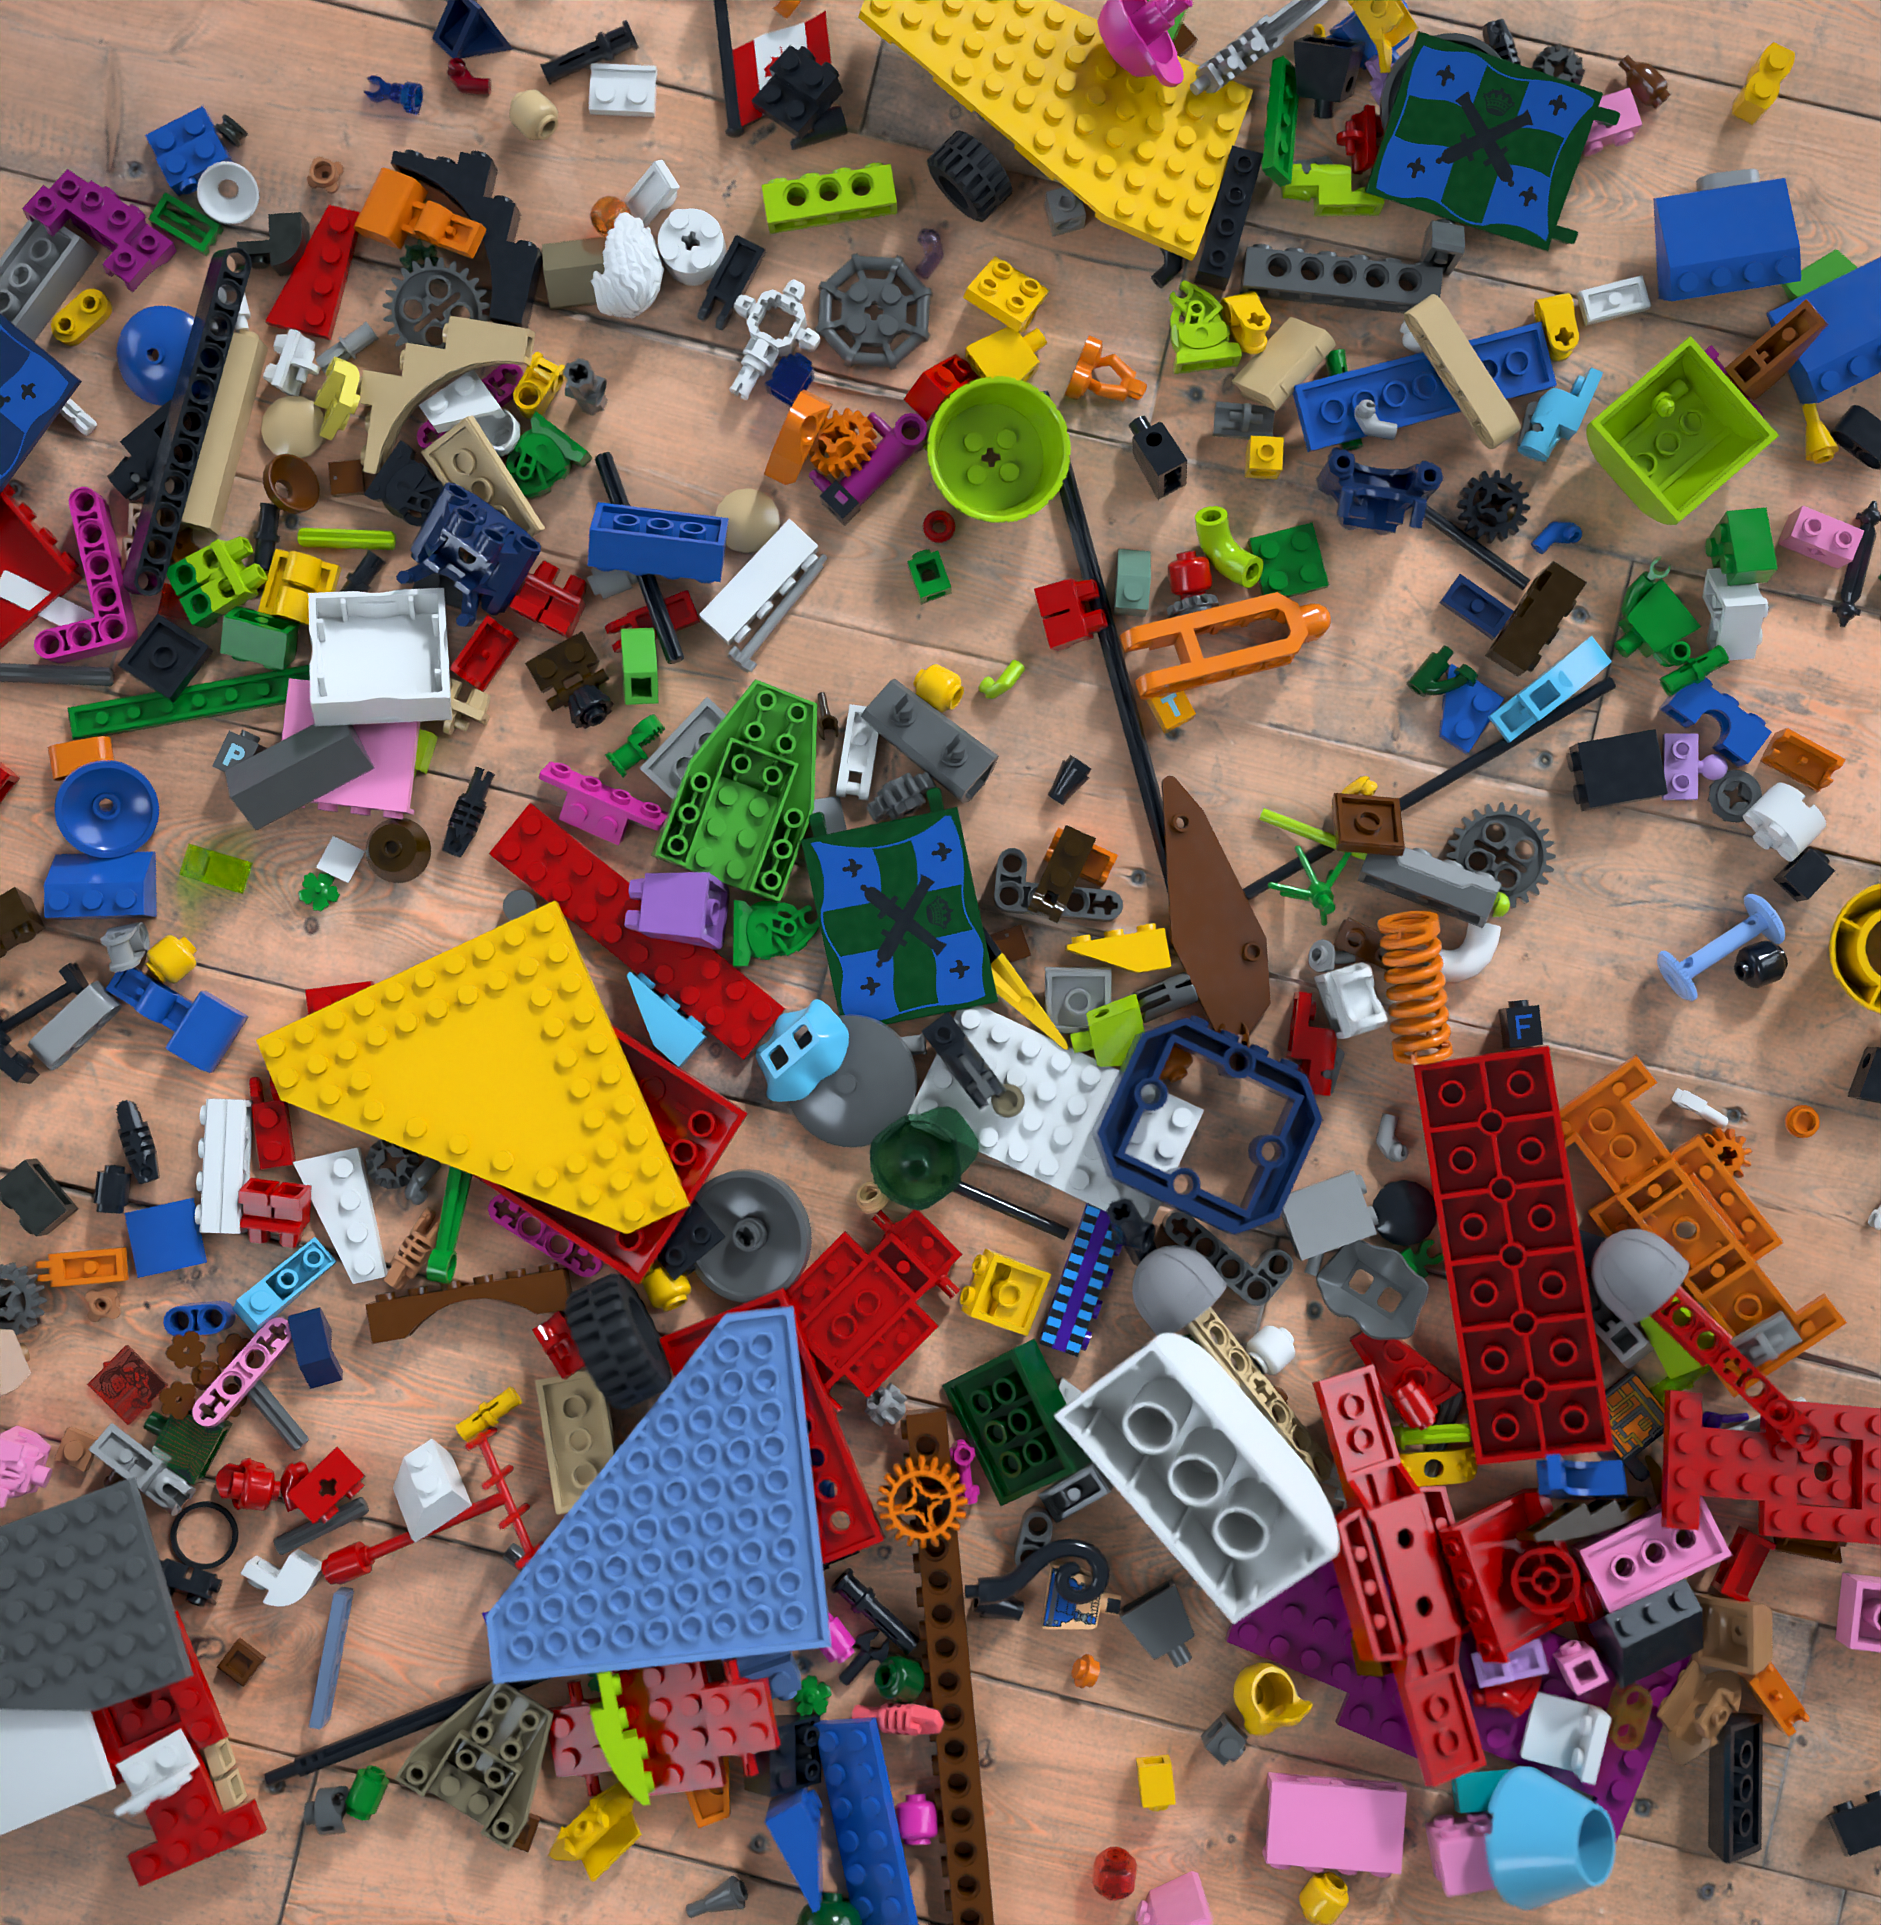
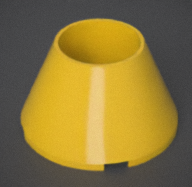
[1829,883,1881,1014]

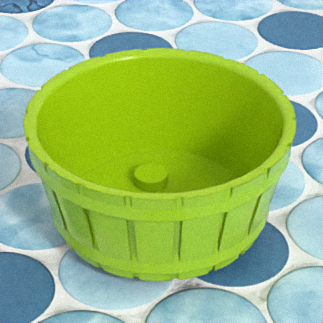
[927,376,1071,523]

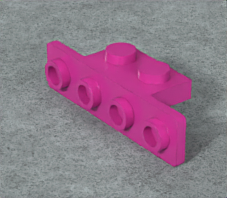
[538,762,668,846]

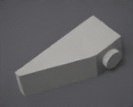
[1585,1268,1654,1369]

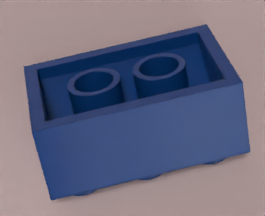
[44,851,157,920]

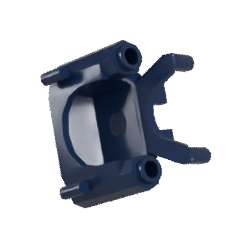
[1316,447,1443,535]
[396,483,541,627]

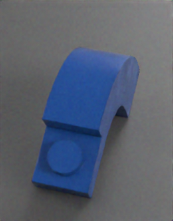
[1536,1454,1628,1500]

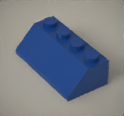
[588,502,729,583]

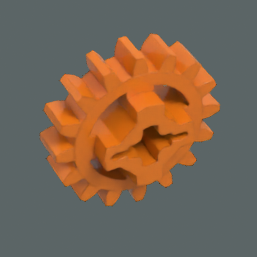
[808,408,877,479]

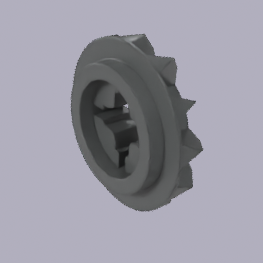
[1532,43,1585,85]
[1167,594,1219,618]
[1707,770,1762,823]
[365,1139,419,1189]

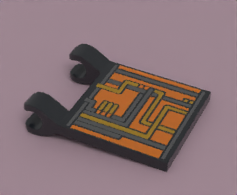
[1605,1370,1664,1482]

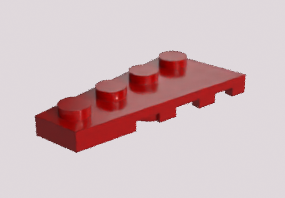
[265,205,360,340]

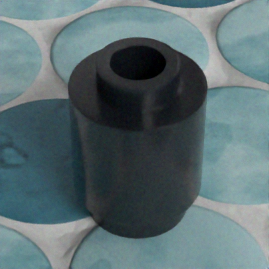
[93,1165,132,1214]

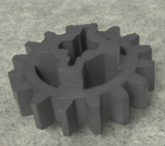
[866,772,937,822]
[0,1262,47,1335]

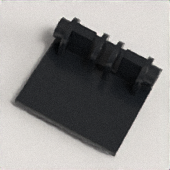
[657,1198,726,1280]

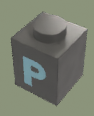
[212,729,267,772]

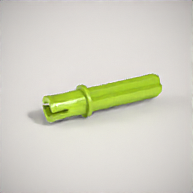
[1391,1423,1472,1450]

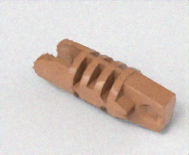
[384,1206,441,1290]

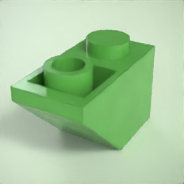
[621,628,659,705]

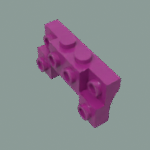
[22,169,177,292]

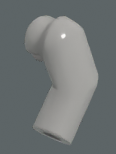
[1354,400,1397,440]

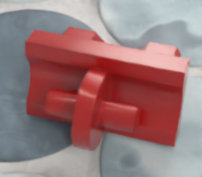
[1336,104,1384,175]
[532,1311,585,1380]

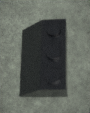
[1588,1579,1703,1689]

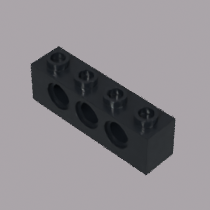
[1194,145,1263,291]

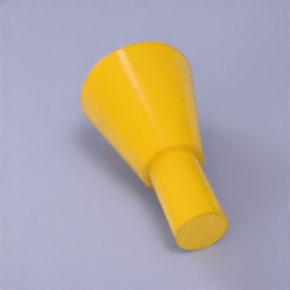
[1802,403,1839,464]

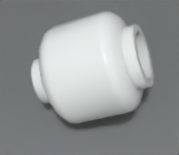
[1246,1326,1295,1375]

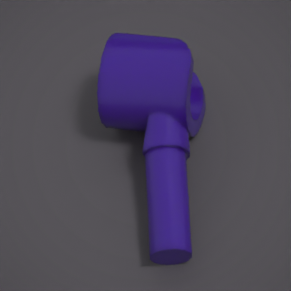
[1702,1411,1749,1429]

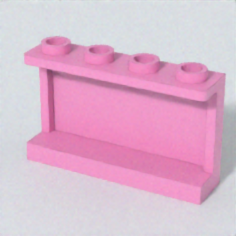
[1262,1772,1407,1878]

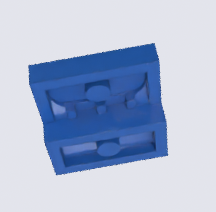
[124,1198,207,1278]

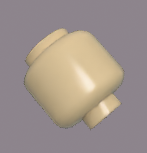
[509,89,558,141]

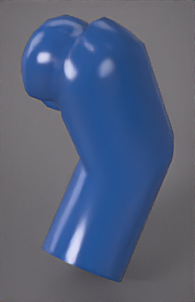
[1531,521,1582,554]

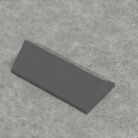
[225,724,375,830]

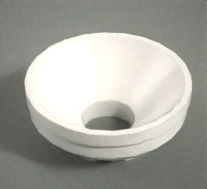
[197,162,259,224]

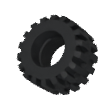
[927,130,1013,222]

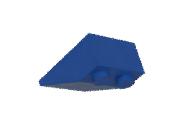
[765,1787,823,1913]

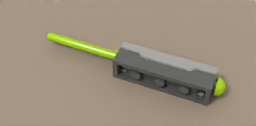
[1259,808,1510,928]

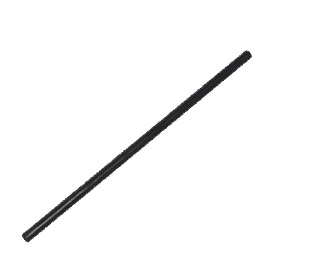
[1243,677,1616,901]

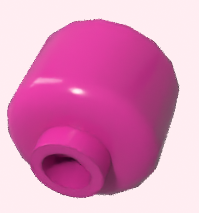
[895,1794,938,1845]

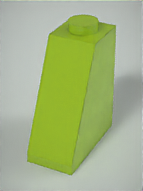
[1640,1297,1714,1380]

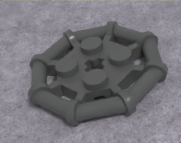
[815,253,933,370]

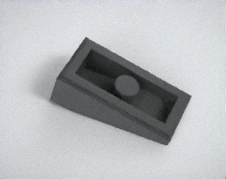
[1038,1461,1114,1523]

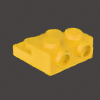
[960,1248,1051,1336]

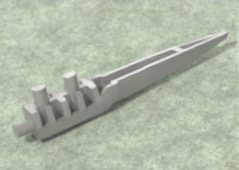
[1190,0,1329,95]

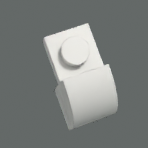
[240,1548,323,1607]

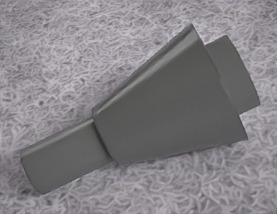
[686,1875,748,1918]

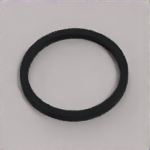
[170,1501,238,1569]

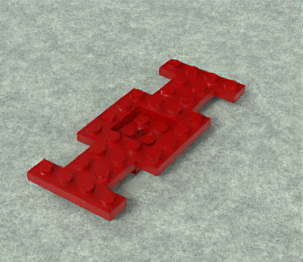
[1661,1390,1881,1545]
[90,1610,267,1888]

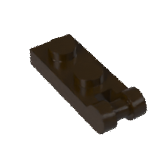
[1027,825,1096,924]

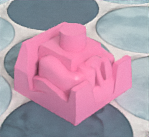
[0,1425,52,1508]

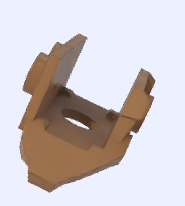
[1657,1660,1741,1766]

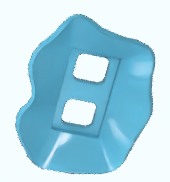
[756,999,849,1102]

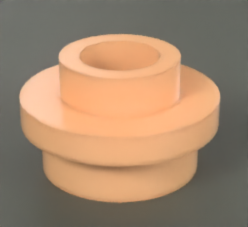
[857,1181,889,1213]

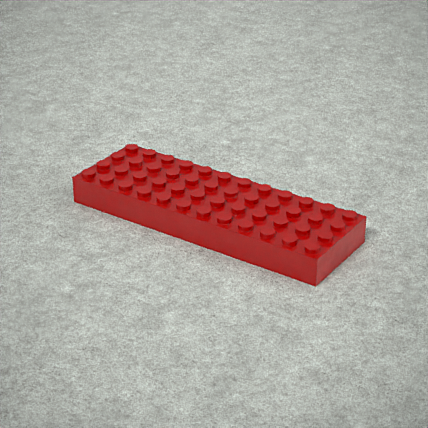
[1413,1045,1614,1465]

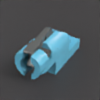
[1517,367,1603,462]

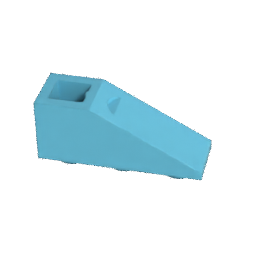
[627,972,708,1067]
[233,1237,337,1334]

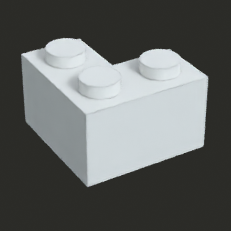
[1702,568,1768,660]

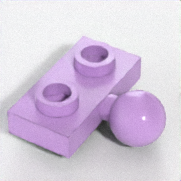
[1662,733,1728,801]

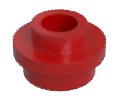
[923,510,956,543]

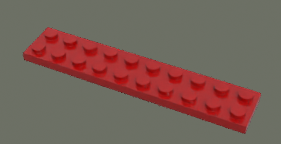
[489,803,786,1060]

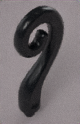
[965,1539,1110,1605]

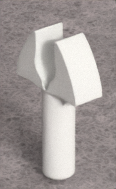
[1671,1088,1728,1129]

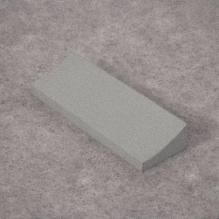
[0,220,99,341]

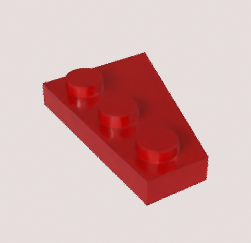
[1350,1331,1462,1425]

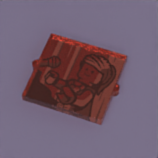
[87,1345,168,1425]

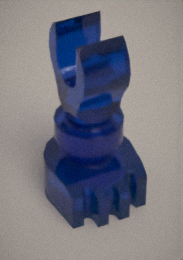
[364,75,424,115]

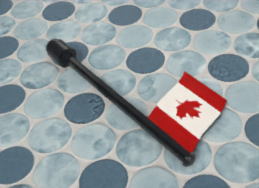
[713,0,832,138]

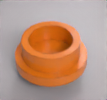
[1785,1105,1820,1138]
[1071,1654,1100,1688]

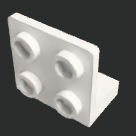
[1520,1691,1611,1785]
[114,1728,200,1817]

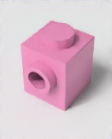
[1553,1640,1608,1695]

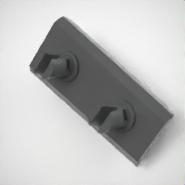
[861,679,999,803]

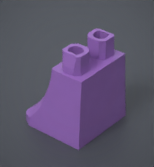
[624,872,729,949]

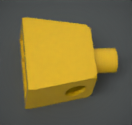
[965,326,1047,382]

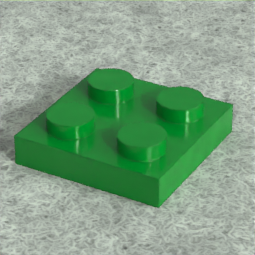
[1248,522,1329,598]

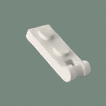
[836,704,879,801]

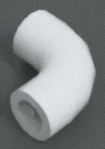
[1423,923,1501,982]

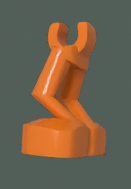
[1064,335,1147,402]

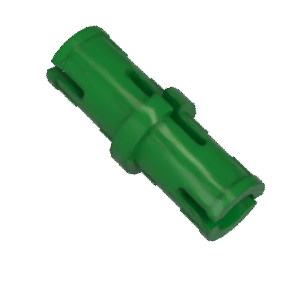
[1659,645,1729,697]

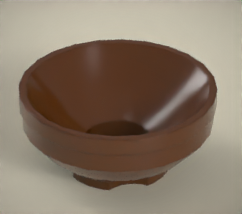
[263,454,320,514]

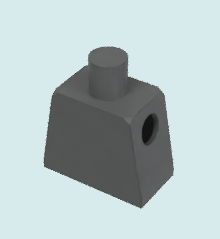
[1119,1578,1195,1668]

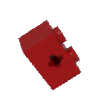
[286,1447,366,1525]

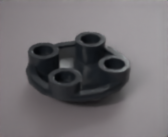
[1372,1180,1437,1246]

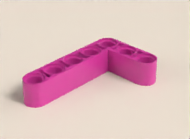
[34,487,138,664]

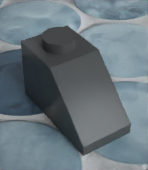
[1420,219,1465,275]

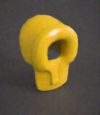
[1233,1663,1313,1736]

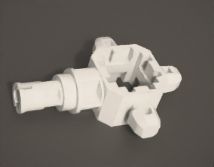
[729,279,821,400]

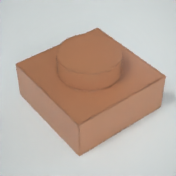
[54,1426,99,1472]

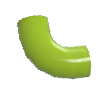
[1195,506,1263,588]

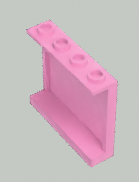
[282,678,420,820]

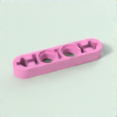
[192,1318,293,1428]

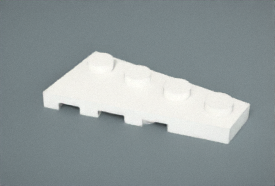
[293,1147,387,1284]

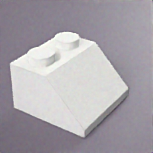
[393,1439,472,1543]

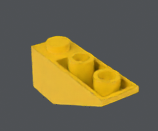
[1065,923,1172,974]

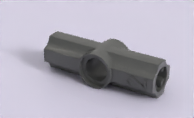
[563,358,608,415]

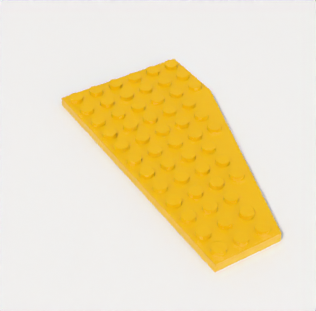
[858,0,1254,261]

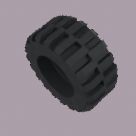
[565,1273,672,1410]

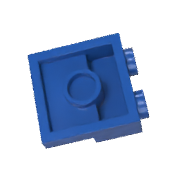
[145,106,234,196]

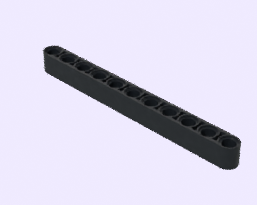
[123,247,252,596]

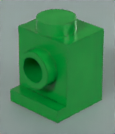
[907,549,952,604]

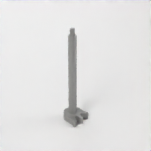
[728,554,828,673]

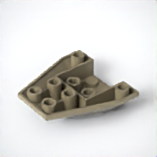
[395,1681,554,1851]

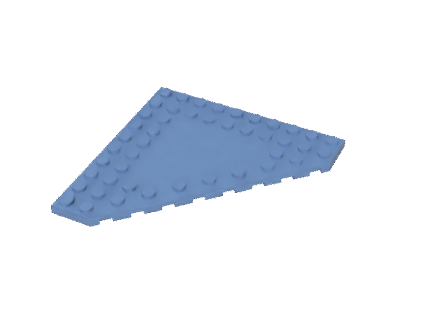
[486,1306,832,1684]

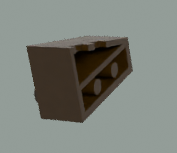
[1485,561,1587,677]

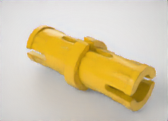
[455,1386,522,1442]

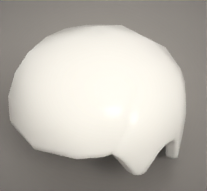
[477,409,520,457]

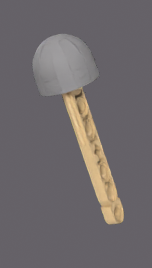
[1132,1245,1333,1484]

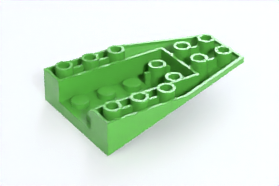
[651,679,817,902]

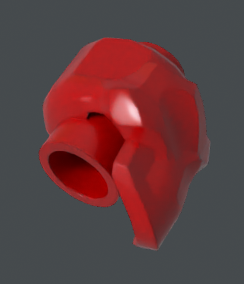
[216,1458,281,1511]

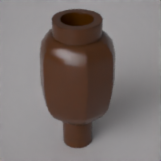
[1618,55,1671,109]

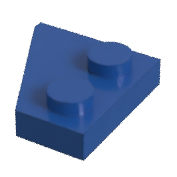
[1439,664,1505,754]

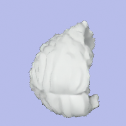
[591,212,664,319]

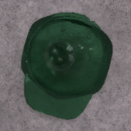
[870,1106,979,1211]

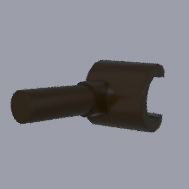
[817,692,839,740]

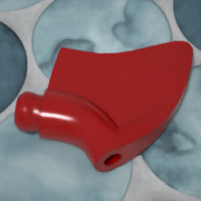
[1471,1675,1542,1719]

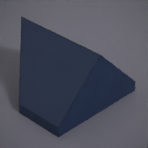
[432,0,514,59]

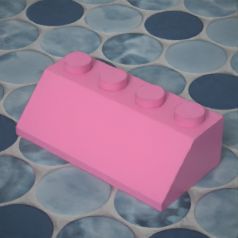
[1135,1871,1213,1925]

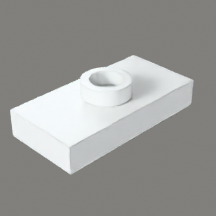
[1577,275,1651,326]

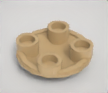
[261,395,327,459]
[715,488,780,553]

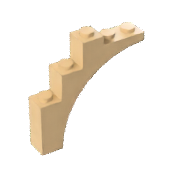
[356,316,535,474]

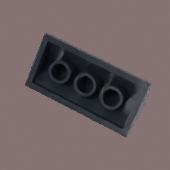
[1708,1713,1763,1864]

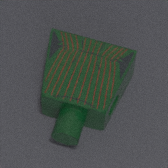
[143,1409,233,1485]

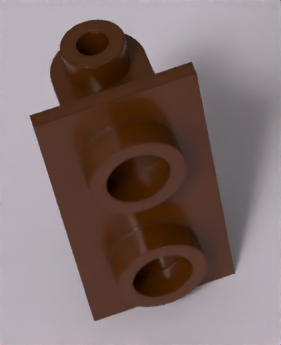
[1333,917,1407,971]
[1773,1536,1848,1564]

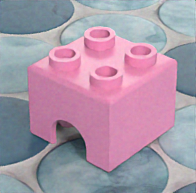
[1425,1811,1496,1897]

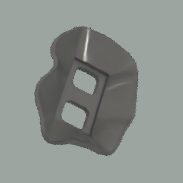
[1316,1240,1429,1340]

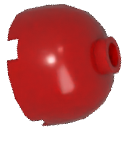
[1511,1543,1580,1615]

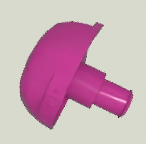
[1097,0,1193,87]

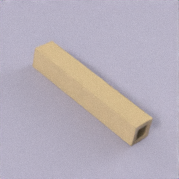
[181,330,268,535]

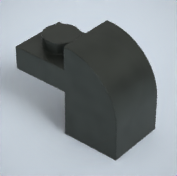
[237,212,310,276]

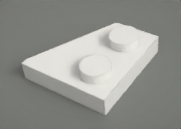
[419,370,506,433]

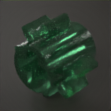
[399,239,439,273]

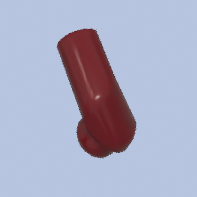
[447,58,491,95]

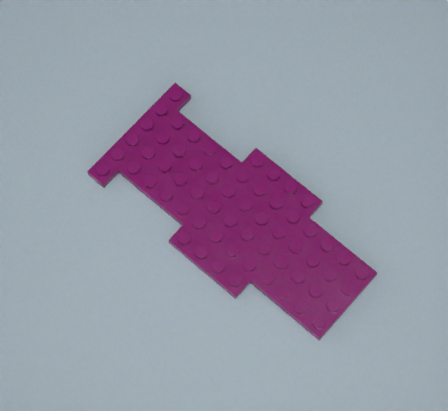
[1225,1546,1691,1842]

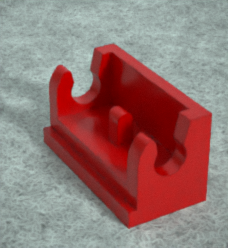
[449,615,520,692]
[1710,1526,1777,1602]

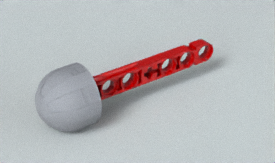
[1591,1229,1821,1452]

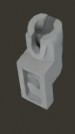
[88,1423,196,1516]

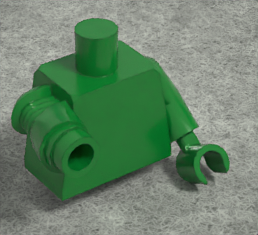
[1614,556,1701,667]

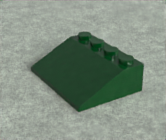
[942,1339,1093,1506]

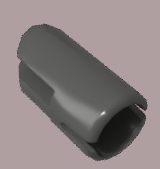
[1132,972,1198,1023]

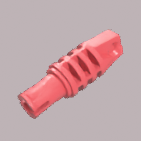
[852,1702,944,1736]

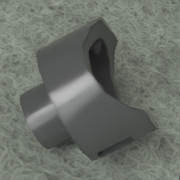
[304,1786,349,1836]

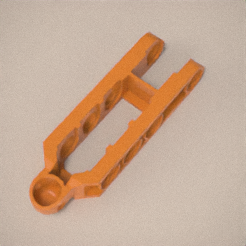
[1120,592,1331,700]

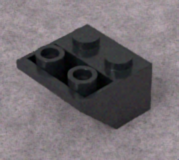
[744,1714,821,1798]

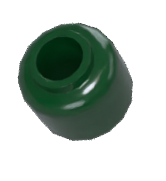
[874,1656,925,1704]

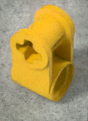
[1220,291,1271,354]
[1534,293,1579,362]
[513,351,566,419]

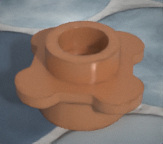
[307,157,344,193]
[85,1286,121,1322]

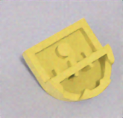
[314,356,360,441]

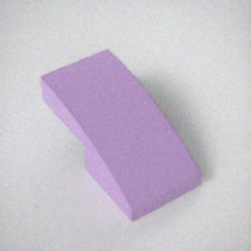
[1471,1638,1550,1688]

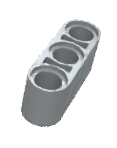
[27,981,122,1071]

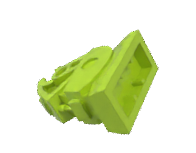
[1168,280,1242,374]

